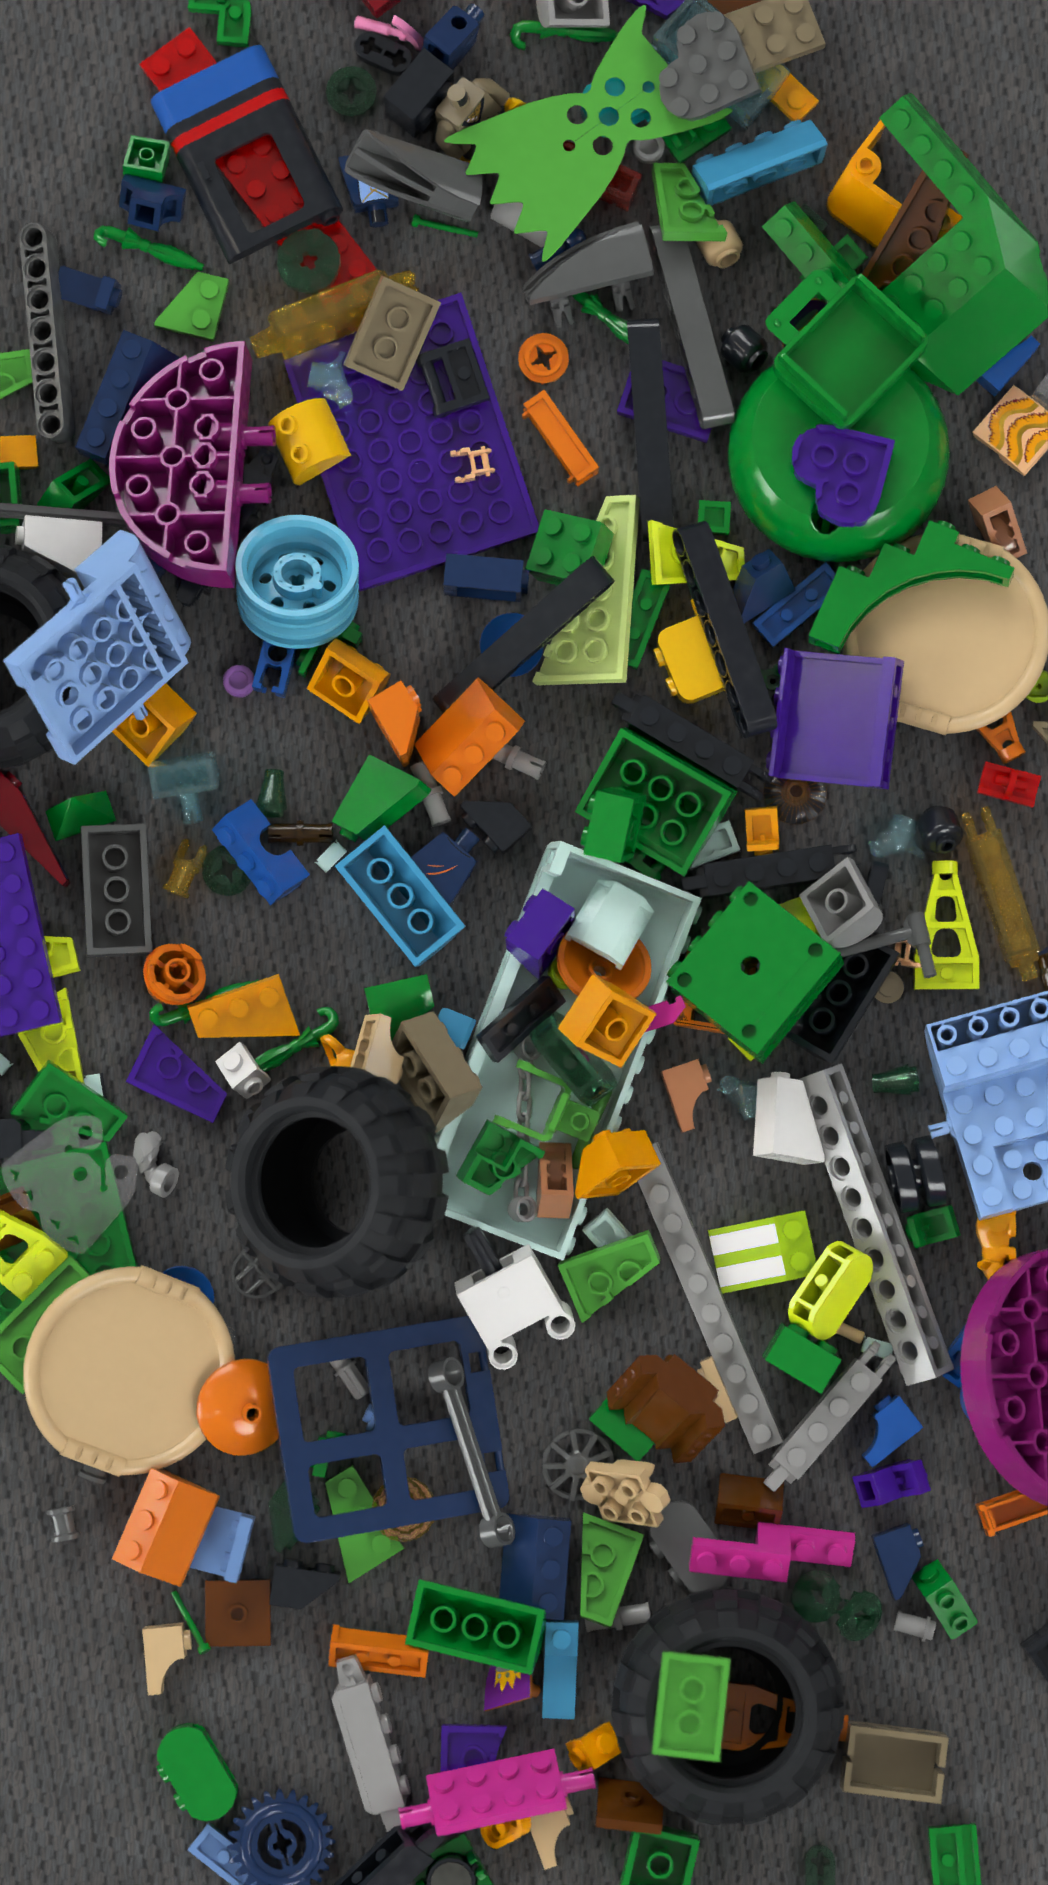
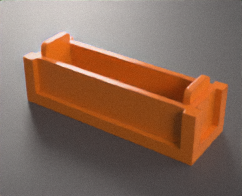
[522,390,599,487]
[975,1490,1048,1537]
[328,1624,429,1678]

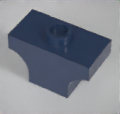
[119,174,186,231]

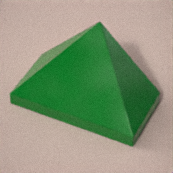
[45,791,116,842]

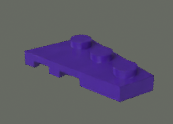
[126,1024,228,1124]
[440,1724,507,1772]

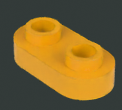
[480,1817,531,1849]

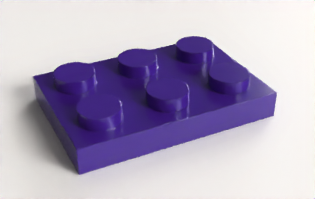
[617,360,727,443]

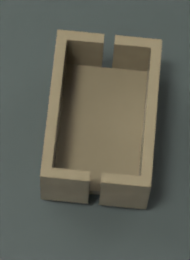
[839,1720,949,1804]

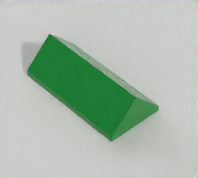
[405,1579,546,1675]

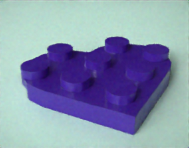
[791,424,895,527]

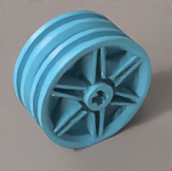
[235,515,359,649]

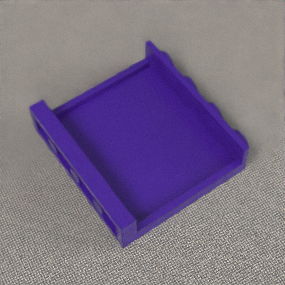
[766,648,904,790]

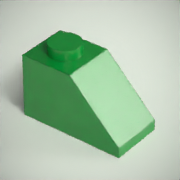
[37,458,110,509]

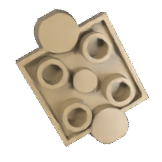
[580,1459,670,1527]

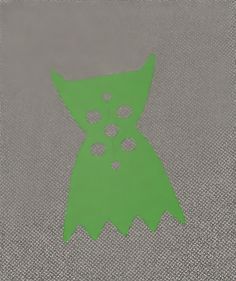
[444,5,733,262]

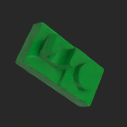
[662,117,732,163]

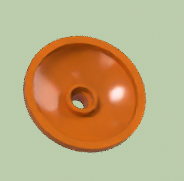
[556,930,652,999]
[196,1359,279,1456]

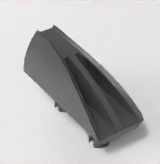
[344,129,483,222]
[522,221,654,328]

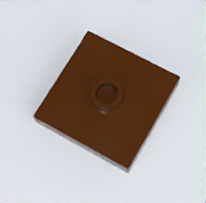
[205,1579,271,1647]
[595,1777,663,1835]

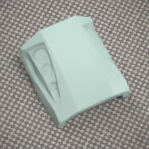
[565,880,654,970]

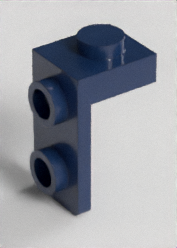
[58,266,122,316]

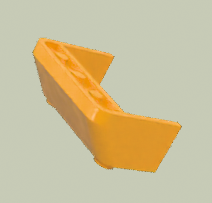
[826,120,963,249]

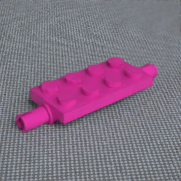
[398,1749,596,1837]

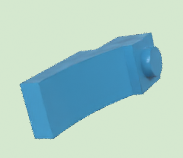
[542,1619,579,1719]

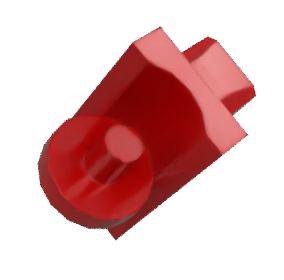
[977,761,1041,808]

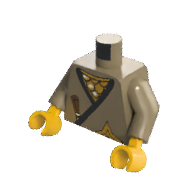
[435,77,526,163]

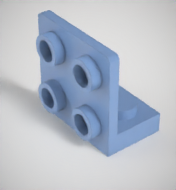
[190,1506,256,1583]

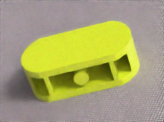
[788,1241,873,1340]

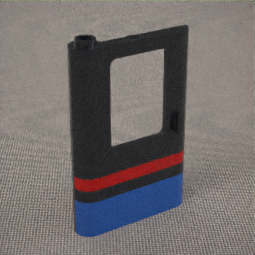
[151,45,343,265]

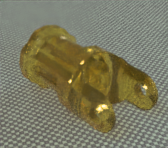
[162,838,207,899]

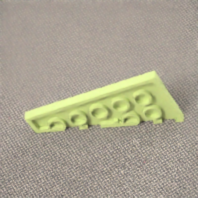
[532,495,640,685]

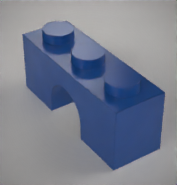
[212,799,310,906]

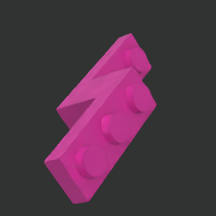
[689,1522,855,1583]

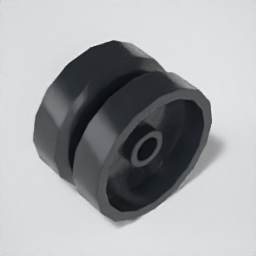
[884,1135,947,1213]

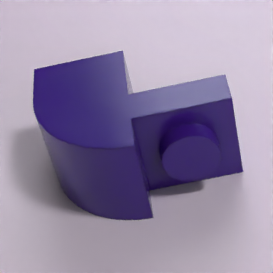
[852,1459,931,1508]

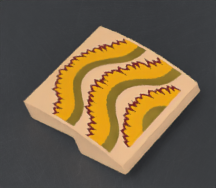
[973,385,1048,476]

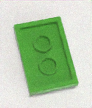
[652,1650,730,1762]

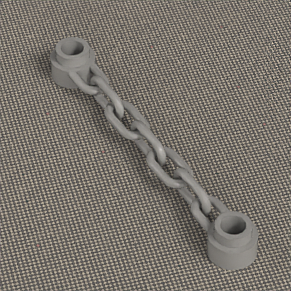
[507,1034,543,1222]

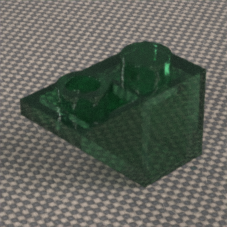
[268,1481,321,1553]

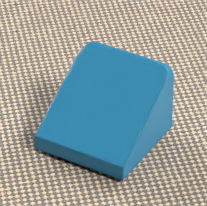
[438,1008,476,1050]

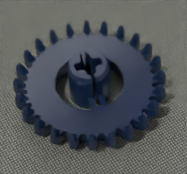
[227,1789,335,1885]

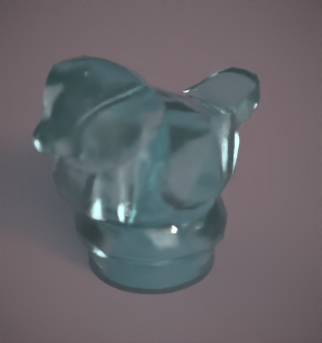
[307,351,353,409]
[868,814,925,859]
[717,1075,757,1121]

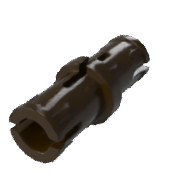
[268,820,333,846]

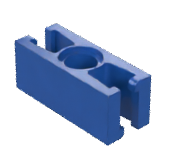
[252,641,297,698]

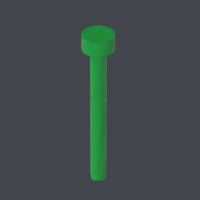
[412,214,478,238]
[171,1590,211,1655]

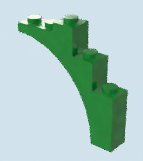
[809,520,1015,654]

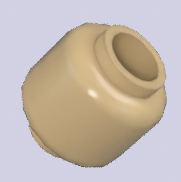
[696,219,743,268]

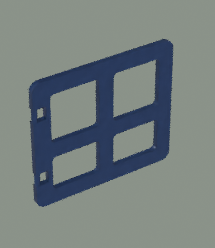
[267,1316,509,1543]

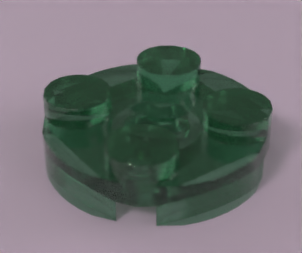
[277,228,341,295]

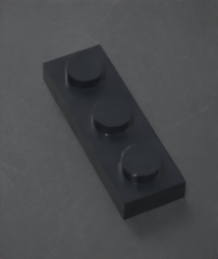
[475,976,566,1063]

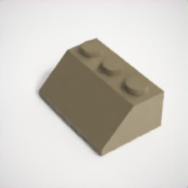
[392,1011,482,1133]

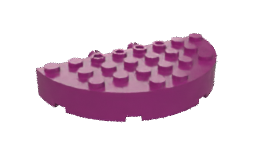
[109,341,276,588]
[960,1249,1048,1506]

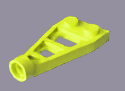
[913,860,980,990]
[0,1210,68,1301]

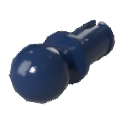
[528,228,587,271]

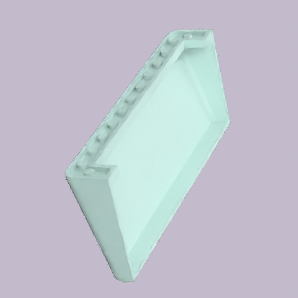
[434,841,702,1261]

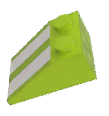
[708,1210,816,1294]

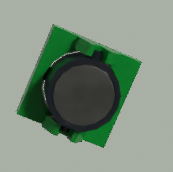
[414,1832,494,1885]

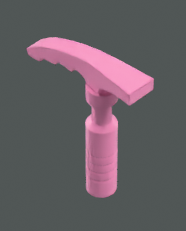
[354,16,424,51]

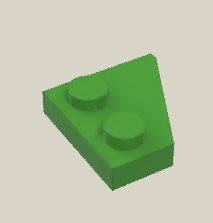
[154,272,230,342]

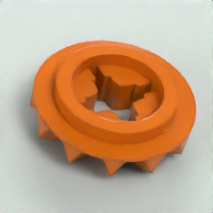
[518,333,569,385]

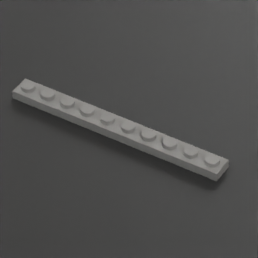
[638,1142,785,1454]

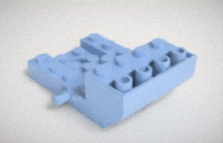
[3,530,191,765]
[925,991,1048,1221]

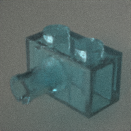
[148,751,221,824]

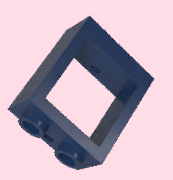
[443,553,529,602]

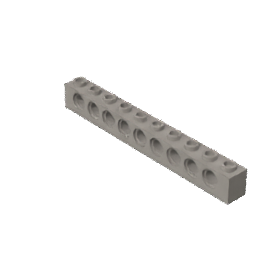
[797,1063,954,1386]

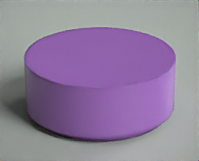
[223,665,254,698]

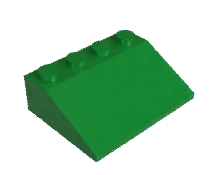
[575,727,738,876]

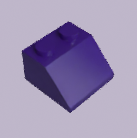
[505,888,575,979]

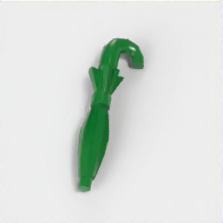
[510,20,619,51]
[94,226,204,272]
[571,292,629,345]
[149,979,258,1026]
[255,1007,339,1072]

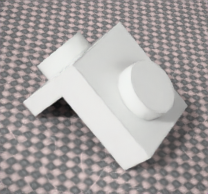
[215,1042,271,1099]

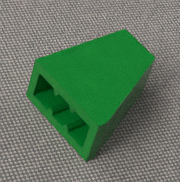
[332,754,432,843]

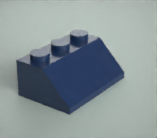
[499,1513,571,1620]

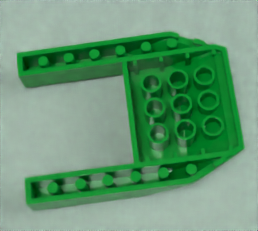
[762,92,1048,395]

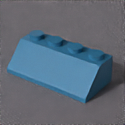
[691,119,828,206]
[335,825,466,967]

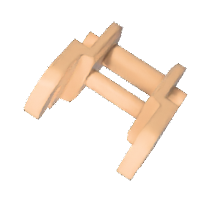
[450,446,495,483]
[895,940,922,968]

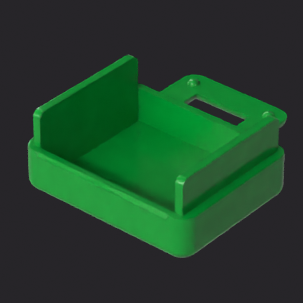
[766,270,928,429]

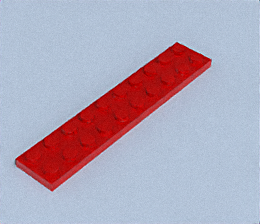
[139,27,380,313]

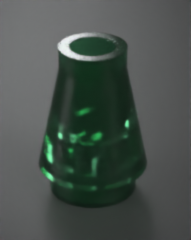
[256,769,287,818]
[872,1064,920,1096]

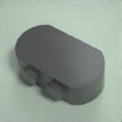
[649,1500,729,1592]

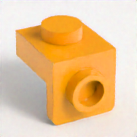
[745,806,780,856]
[566,1721,622,1771]

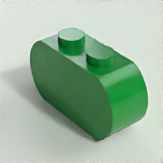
[156,1723,238,1821]

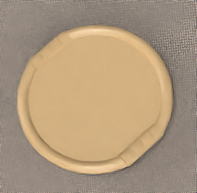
[842,534,1048,736]
[23,1265,235,1477]

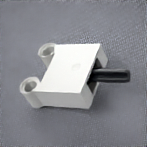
[454,1227,575,1370]

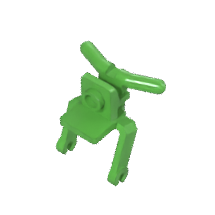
[492,1059,612,1170]

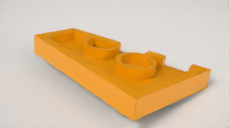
[187,974,300,1038]

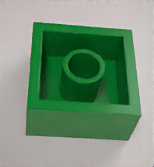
[123,135,170,183]

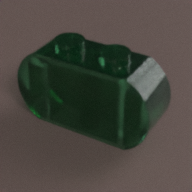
[529,1011,618,1107]

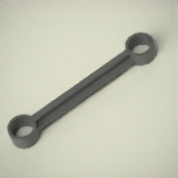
[428,1357,515,1548]

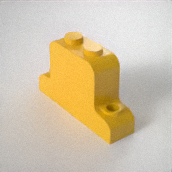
[652,599,725,704]

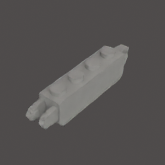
[763,1341,896,1492]
[332,1655,411,1832]

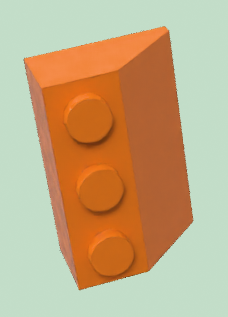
[414,677,525,797]
[368,680,422,767]
[112,1468,220,1587]

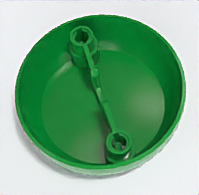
[727,365,950,562]

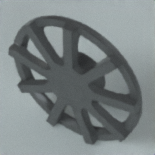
[542,1428,614,1501]

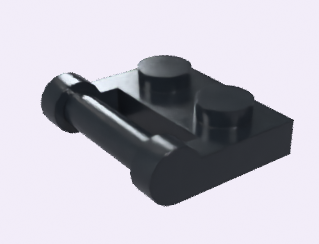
[416,338,489,418]

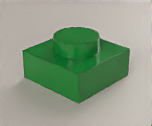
[698,500,731,536]

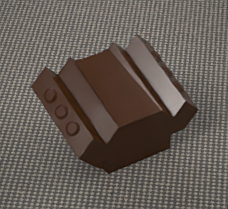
[607,1354,725,1463]

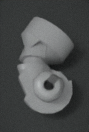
[133,1131,179,1198]

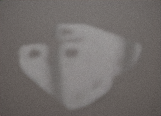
[1,1116,138,1254]

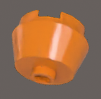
[143,944,206,1005]

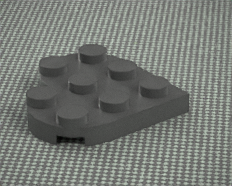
[659,11,762,121]

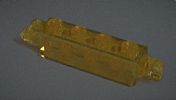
[249,270,419,360]
[962,806,1041,982]

